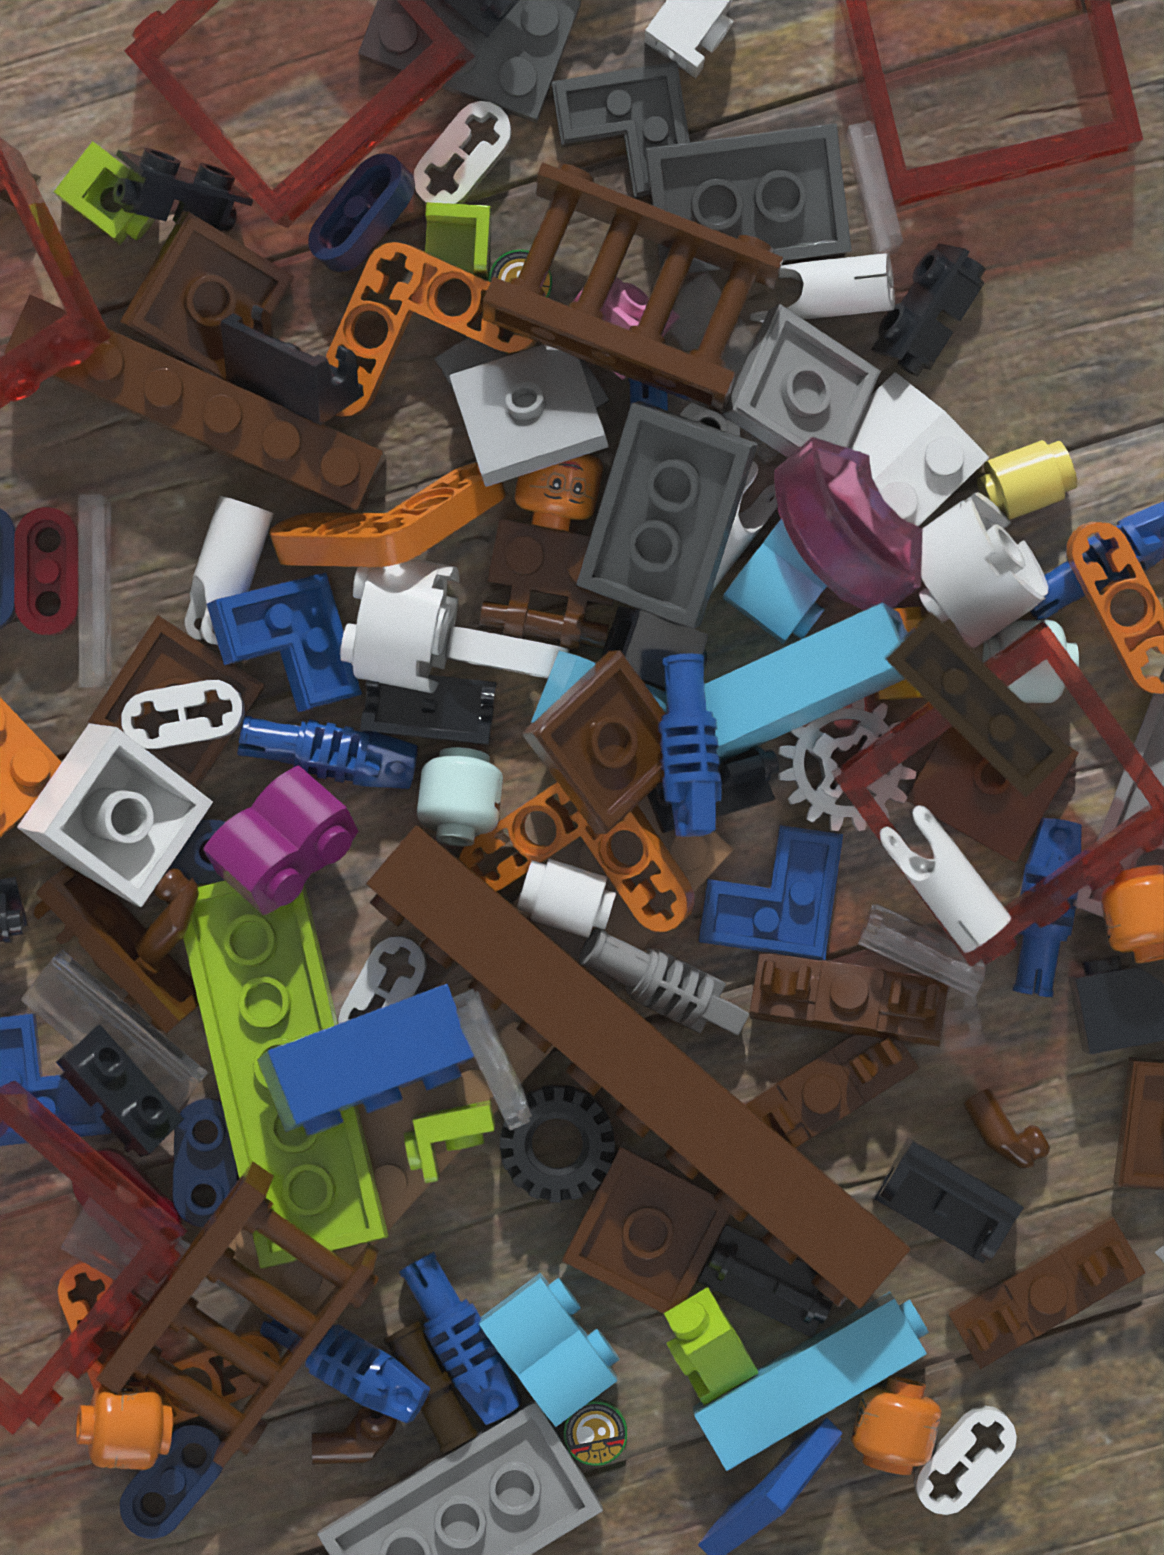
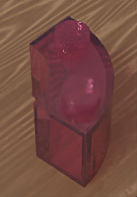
[774,437,923,611]

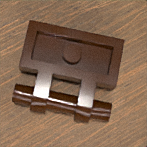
[479,519,614,651]

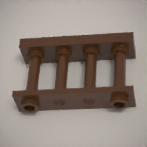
[483,162,783,414]
[96,1161,379,1468]

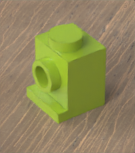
[54,141,156,245]
[664,1287,759,1406]

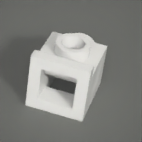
[644,0,734,79]

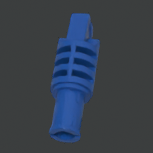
[1030,501,1164,620]
[658,653,721,837]
[237,715,418,789]
[1012,817,1082,997]
[399,1251,522,1425]
[260,1314,430,1423]

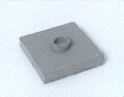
[722,304,881,481]
[449,344,608,487]

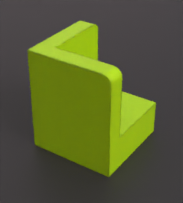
[425,202,492,280]

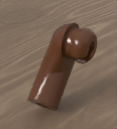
[135,868,199,964]
[963,1089,1050,1168]
[311,1406,397,1465]

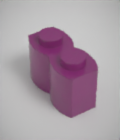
[203,766,359,915]

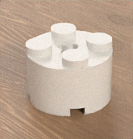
[899,493,1048,648]
[340,559,459,693]

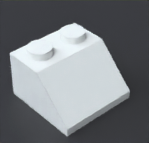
[821,372,990,552]
[17,723,213,907]

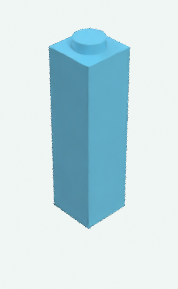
[704,602,908,763]
[693,1291,929,1471]

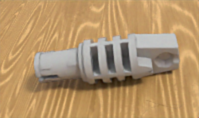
[579,928,749,1036]

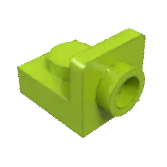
[404,1100,495,1183]

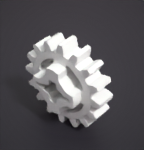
[778,698,916,831]

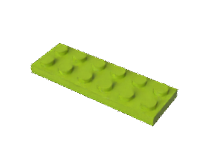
[183,881,389,1269]

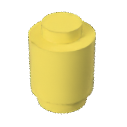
[977,440,1077,520]

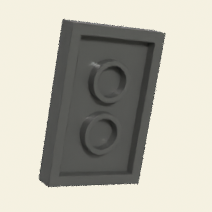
[358,0,581,123]
[645,123,852,273]
[576,401,758,629]

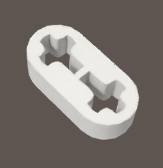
[414,101,511,206]
[445,626,570,679]
[121,680,245,749]
[338,936,427,1024]
[914,1405,1017,1515]

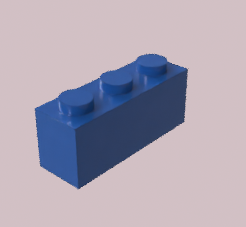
[257,984,476,1136]

